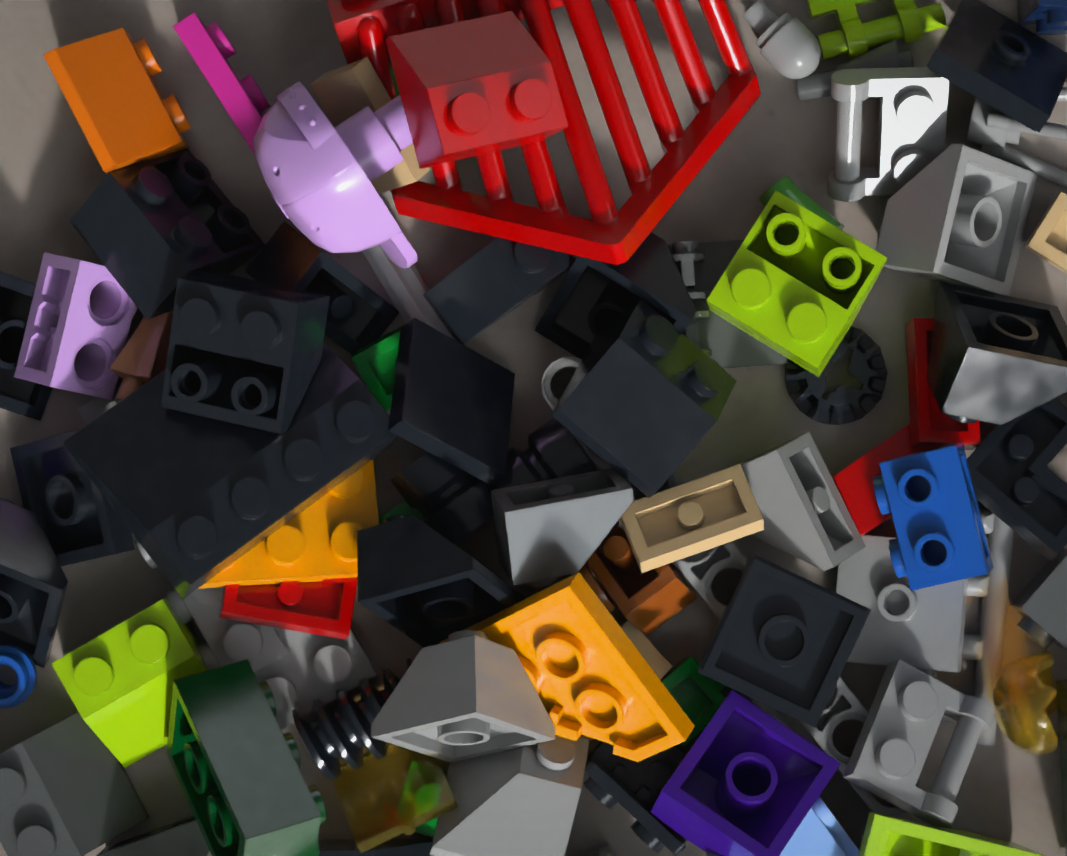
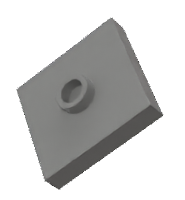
[836,534,968,673]

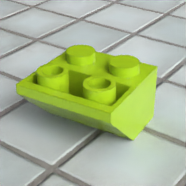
[706,191,887,377]

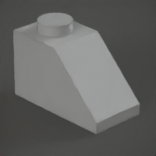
[741,432,866,571]

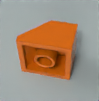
[43,27,192,174]

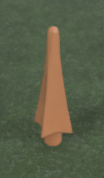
[109,311,173,403]

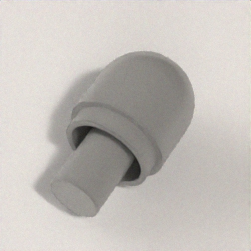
[743,0,821,79]

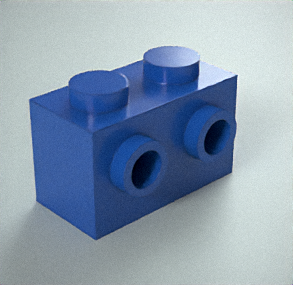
[873,441,994,591]

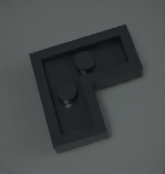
[967,398,1067,561]

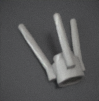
[967,87,1067,188]

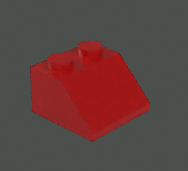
[385,11,568,169]

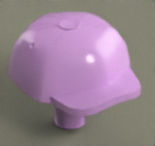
[254,81,418,268]

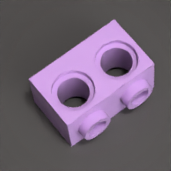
[14,252,137,400]

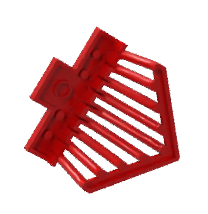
[326,0,761,265]

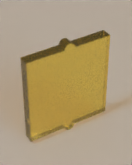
[332,742,458,853]

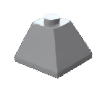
[876,144,1038,296]
[371,630,555,763]
[430,735,590,856]

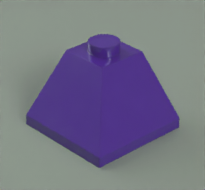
[650,690,841,856]

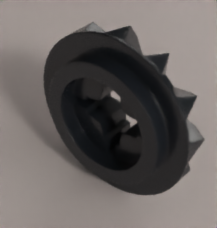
[785,326,888,425]

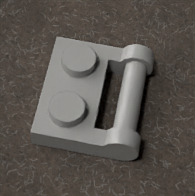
[827,67,949,202]
[843,659,996,828]

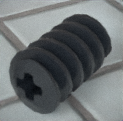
[292,658,413,781]

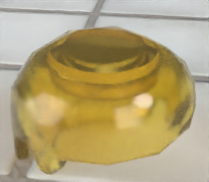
[992,650,1059,755]

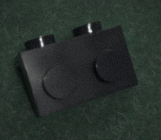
[583,741,687,856]

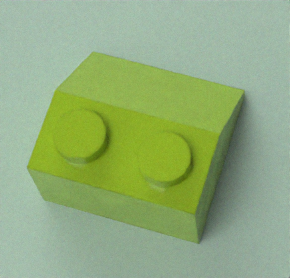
[51,597,208,768]

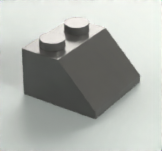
[0,712,149,856]

